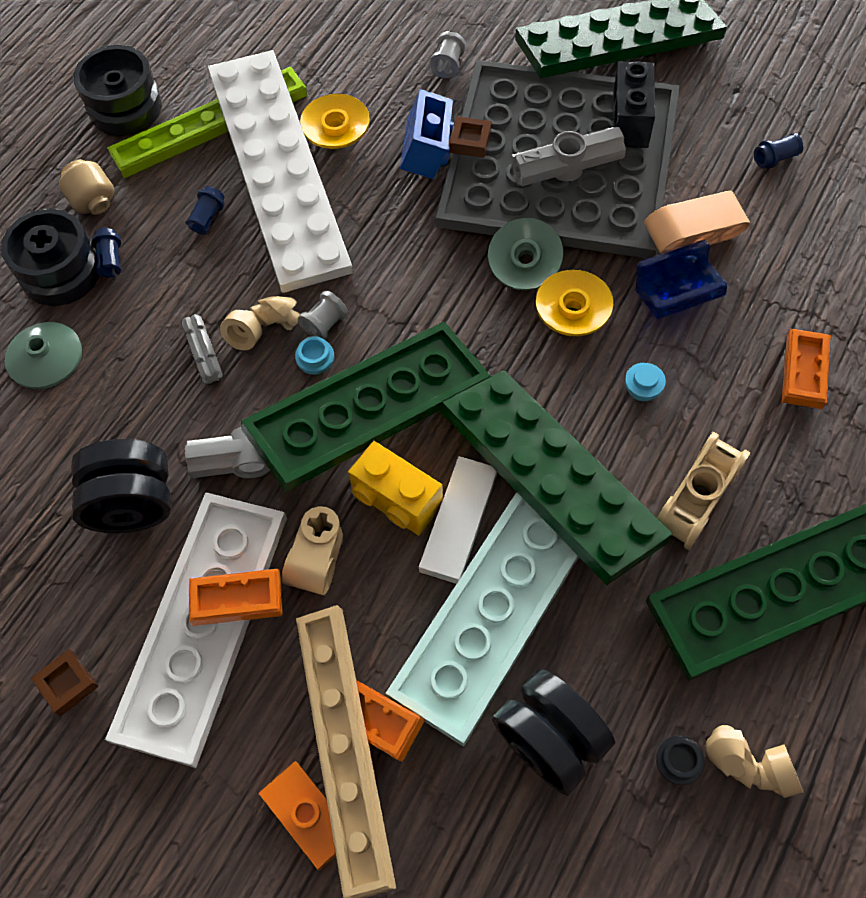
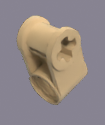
[281,506,343,596]

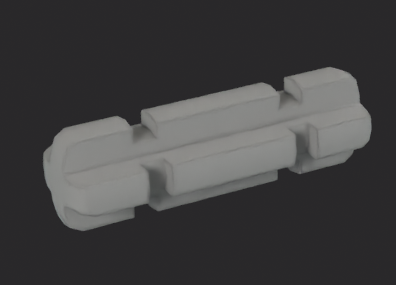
[182,314,223,384]

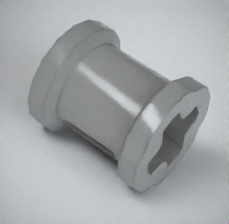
[429,31,466,78]
[298,291,348,340]

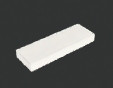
[419,456,498,584]

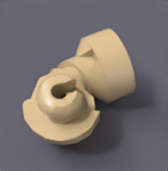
[220,296,300,351]
[705,725,804,798]

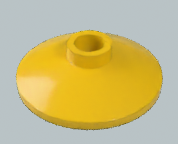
[300,94,370,149]
[536,270,613,336]

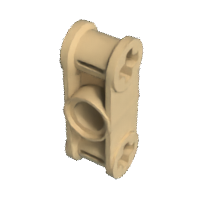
[657,432,751,551]

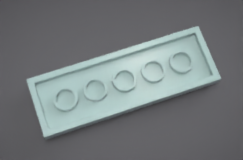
[385,492,579,747]

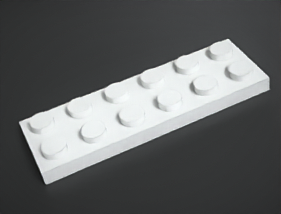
[105,493,287,768]

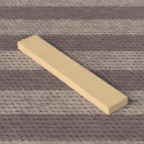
[296,605,396,898]

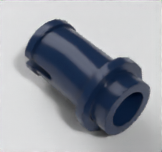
[754,133,804,169]
[185,186,225,235]
[91,228,122,278]

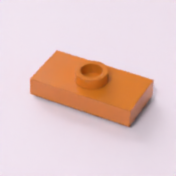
[781,328,831,409]
[189,569,282,626]
[356,680,425,762]
[259,761,336,871]

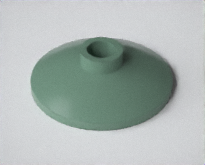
[488,218,563,291]
[4,322,82,389]

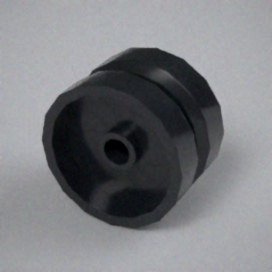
[73,44,162,136]
[1,208,99,306]
[71,439,171,533]
[492,669,616,796]

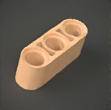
[644,191,750,257]

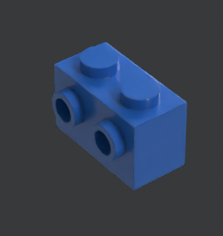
[400,89,454,179]

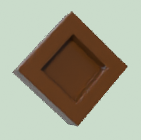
[449,116,492,158]
[31,649,99,716]

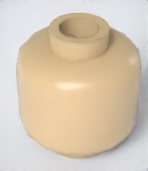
[59,159,114,215]

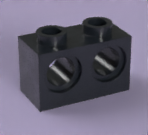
[612,62,655,148]

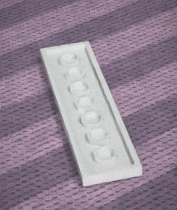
[208,50,353,293]

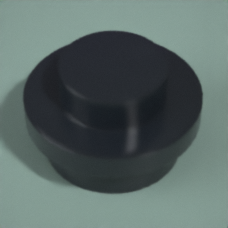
[656,736,705,786]

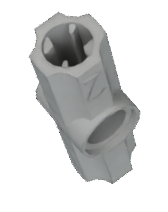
[511,127,626,186]
[185,427,270,478]

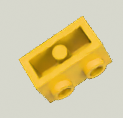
[348,440,443,536]

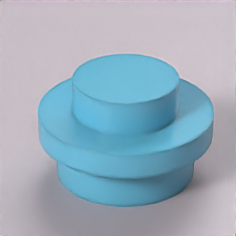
[295,336,335,374]
[625,363,666,401]

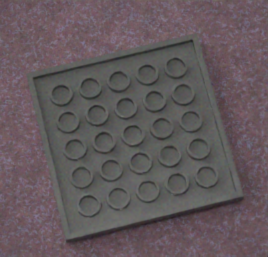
[436,60,679,259]

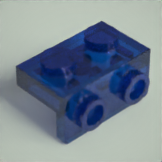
[635,240,728,319]

